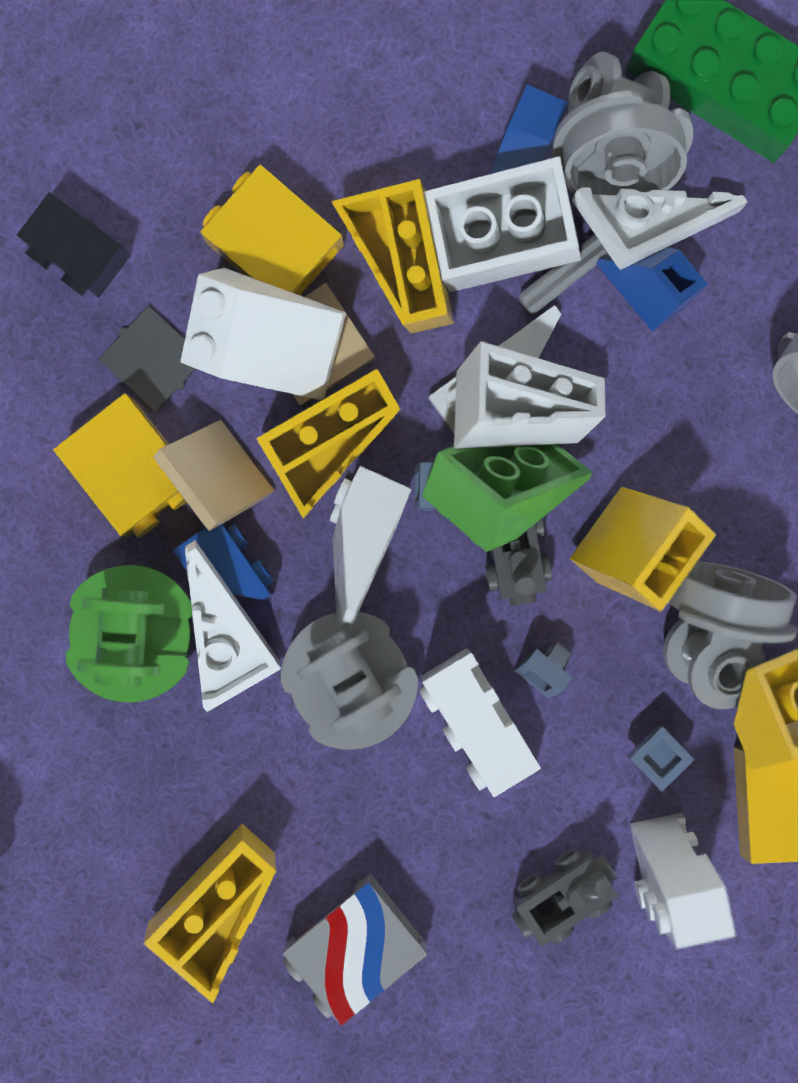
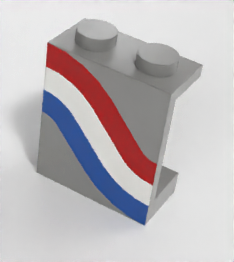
[282,873,427,1026]

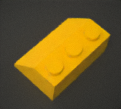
[733,648,798,769]

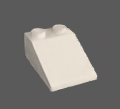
[180,268,346,400]
[330,466,412,634]

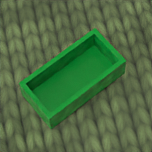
[625,0,798,163]

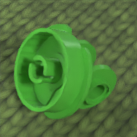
[66,565,193,702]

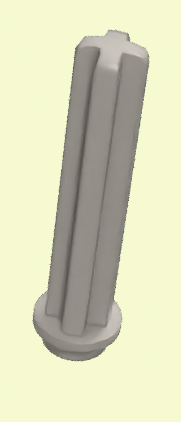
[519,235,608,315]

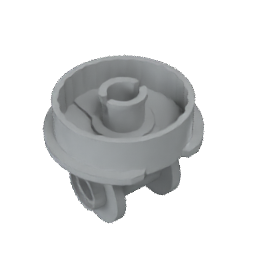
[553,52,693,195]
[663,561,798,709]
[280,612,418,750]

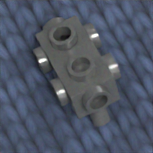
[485,519,552,606]
[511,849,619,947]

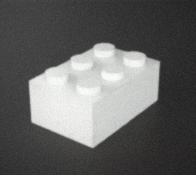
[424,156,581,292]

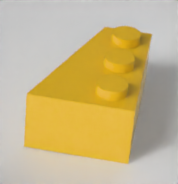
[331,179,454,334]
[256,369,400,519]
[144,824,276,1003]

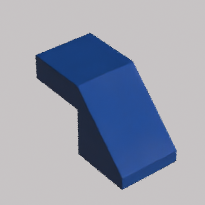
[489,84,569,175]

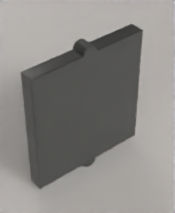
[99,306,196,412]

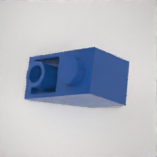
[596,247,709,332]
[173,522,275,600]

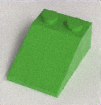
[422,444,593,552]

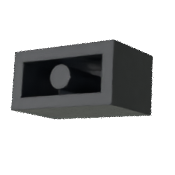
[16,192,130,298]

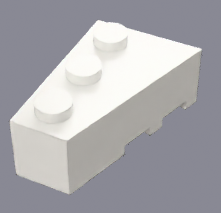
[454,342,606,449]
[418,648,541,797]
[630,813,736,948]

